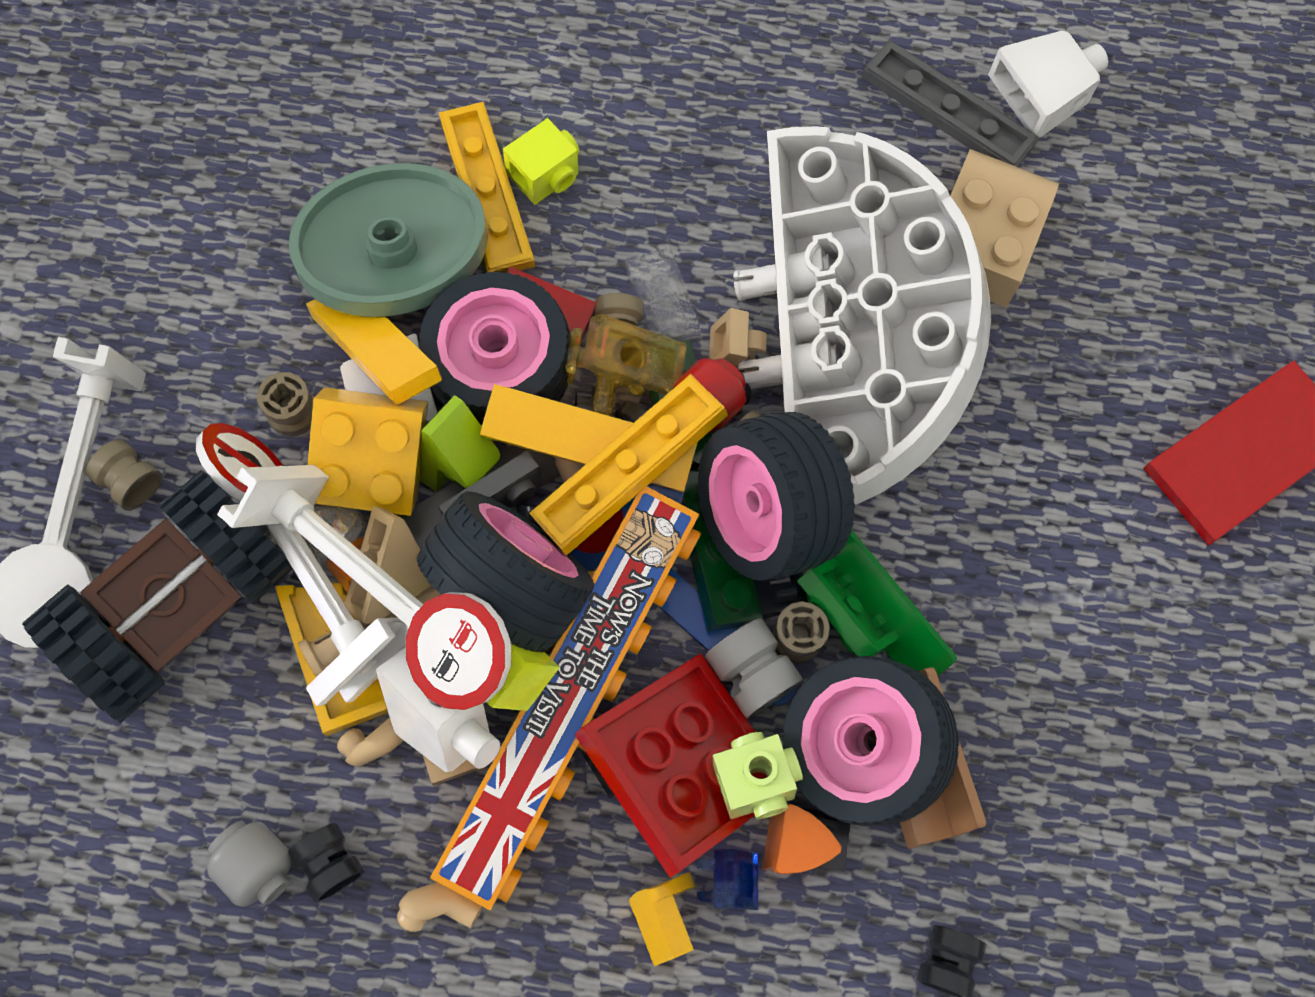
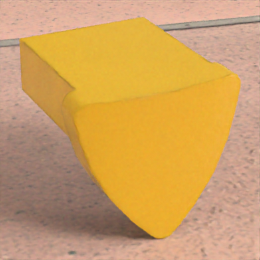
[628,871,696,966]

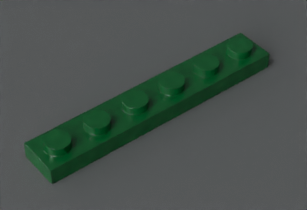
[640,340,763,632]

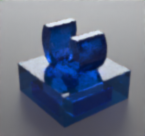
[697,849,759,911]

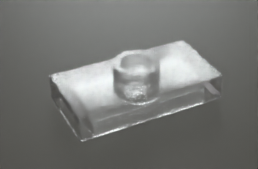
[625,247,701,343]

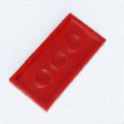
[1143,360,1315,546]

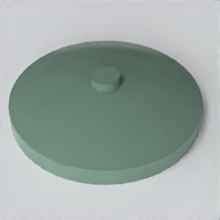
[289,163,488,317]

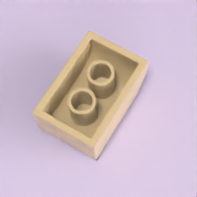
[950,149,1059,308]

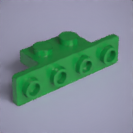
[797,529,957,676]

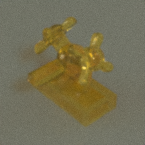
[565,314,687,416]

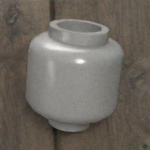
[207,820,292,907]

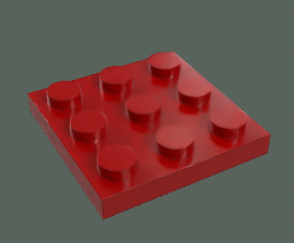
[574,653,767,878]

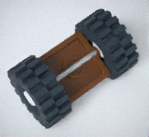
[22,470,293,723]

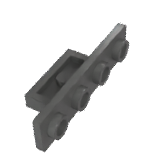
[398,445,560,550]

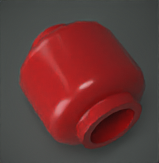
[671,358,746,434]

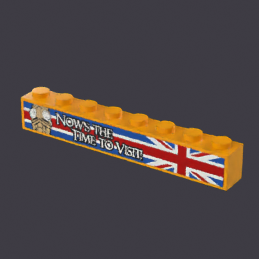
[430,486,701,910]

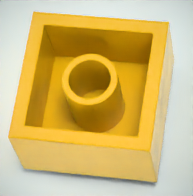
[307,387,428,516]

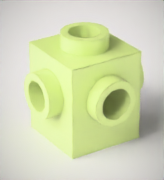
[713,732,803,820]

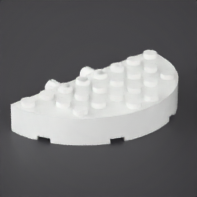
[733,126,991,505]

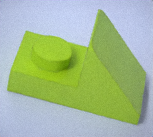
[420,395,500,492]

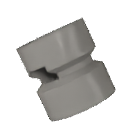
[705,618,804,719]

